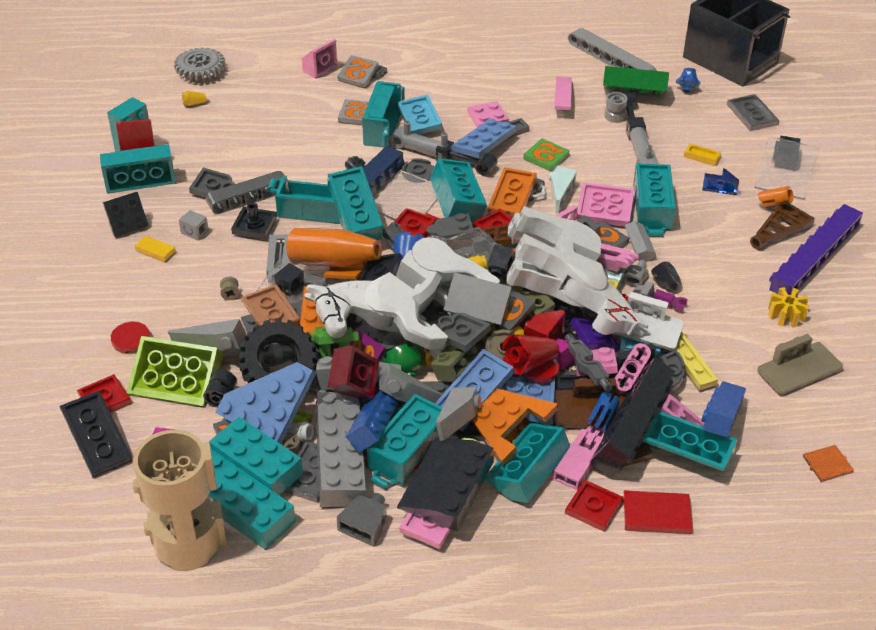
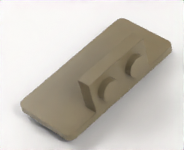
[757,334,843,394]

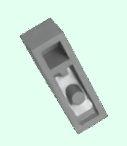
[379,364,442,403]
[436,387,482,441]

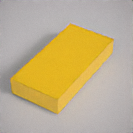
[683,143,721,166]
[135,236,176,262]

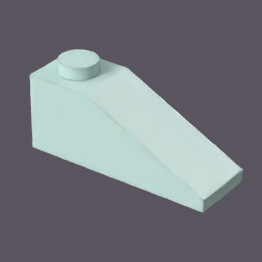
[549,165,577,214]

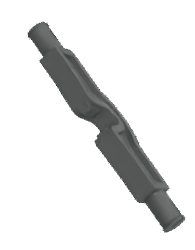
[565,334,613,392]

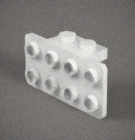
[613,292,684,351]

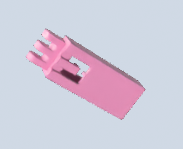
[596,243,639,272]
[553,425,605,490]

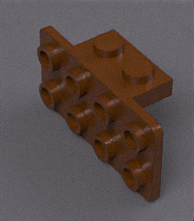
[554,378,628,428]

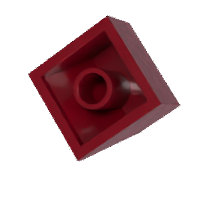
[327,345,380,400]

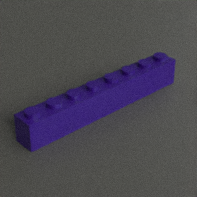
[769,204,863,295]

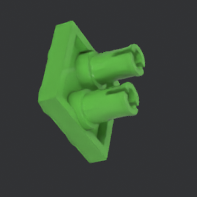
[309,327,359,359]

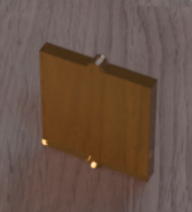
[803,445,854,482]

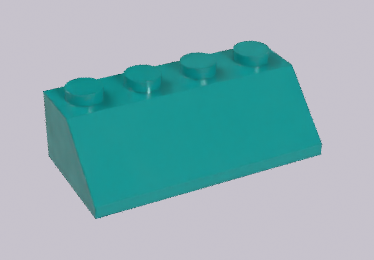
[643,411,738,471]
[485,423,570,503]

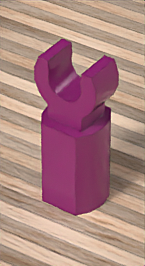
[653,289,688,312]

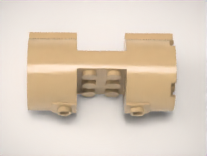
[133,430,227,571]

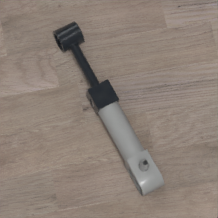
[619,92,659,164]

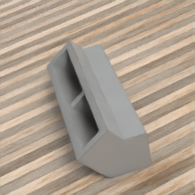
[624,221,656,261]

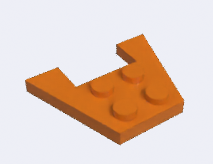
[471,389,559,466]

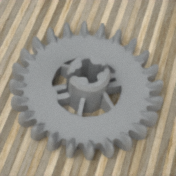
[174,47,225,81]

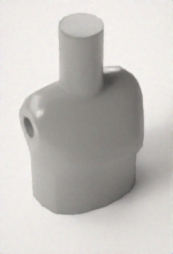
[623,260,649,286]

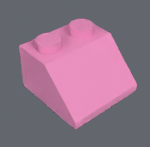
[302,39,338,78]

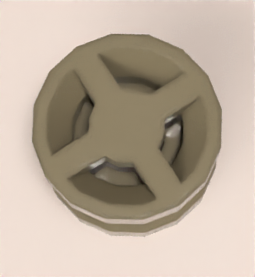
[220,276,239,300]
[281,433,301,455]

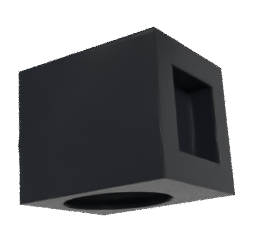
[487,244,515,277]
[274,263,304,297]

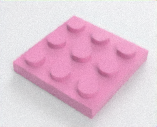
[577,182,635,227]

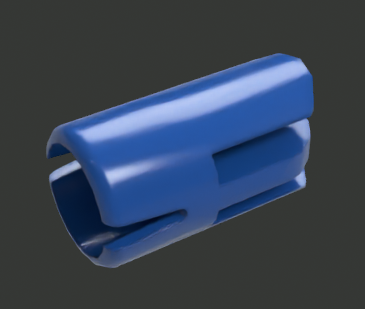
[587,392,620,433]

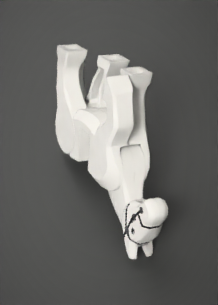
[305,237,500,359]

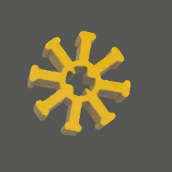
[768,287,809,327]

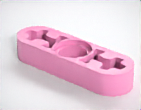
[614,343,651,395]

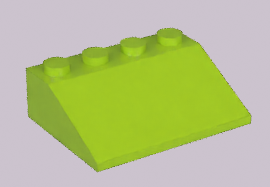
[126,336,223,407]

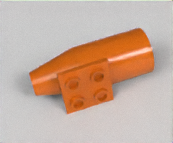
[286,228,382,280]

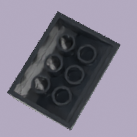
[397,437,494,532]

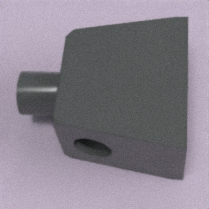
[336,493,387,547]

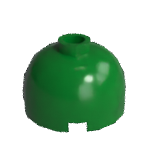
[382,343,423,378]

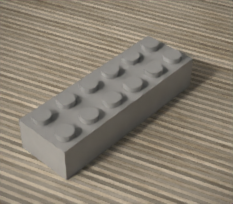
[315,392,366,507]

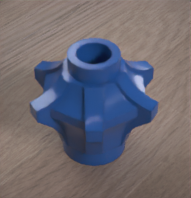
[676,68,701,92]

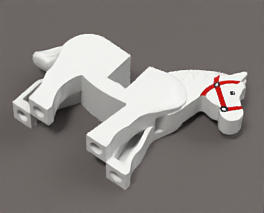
[507,206,648,336]

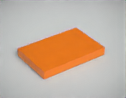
[487,167,537,217]

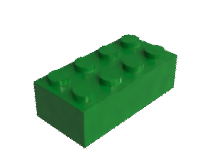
[603,66,670,95]

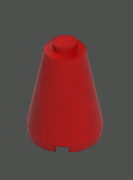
[502,334,559,375]

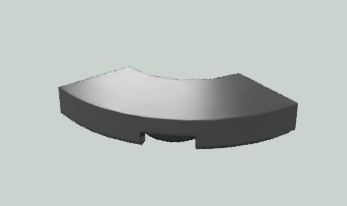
[660,350,685,394]

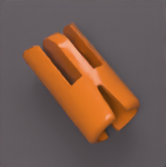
[758,186,794,208]

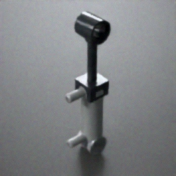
[389,121,498,176]

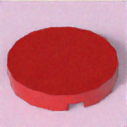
[110,321,150,353]
[521,359,559,384]

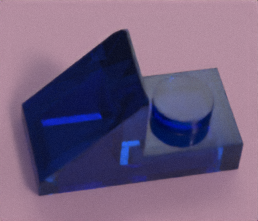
[702,168,739,195]

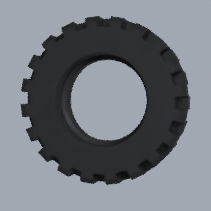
[239,318,318,383]

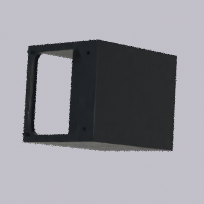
[683,0,791,87]

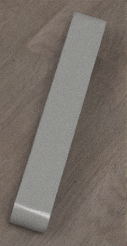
[568,28,657,71]

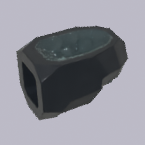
[651,261,682,290]

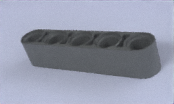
[205,171,289,214]

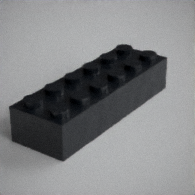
[589,358,675,477]

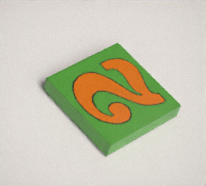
[523,138,570,171]

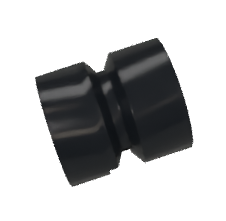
[203,369,238,408]

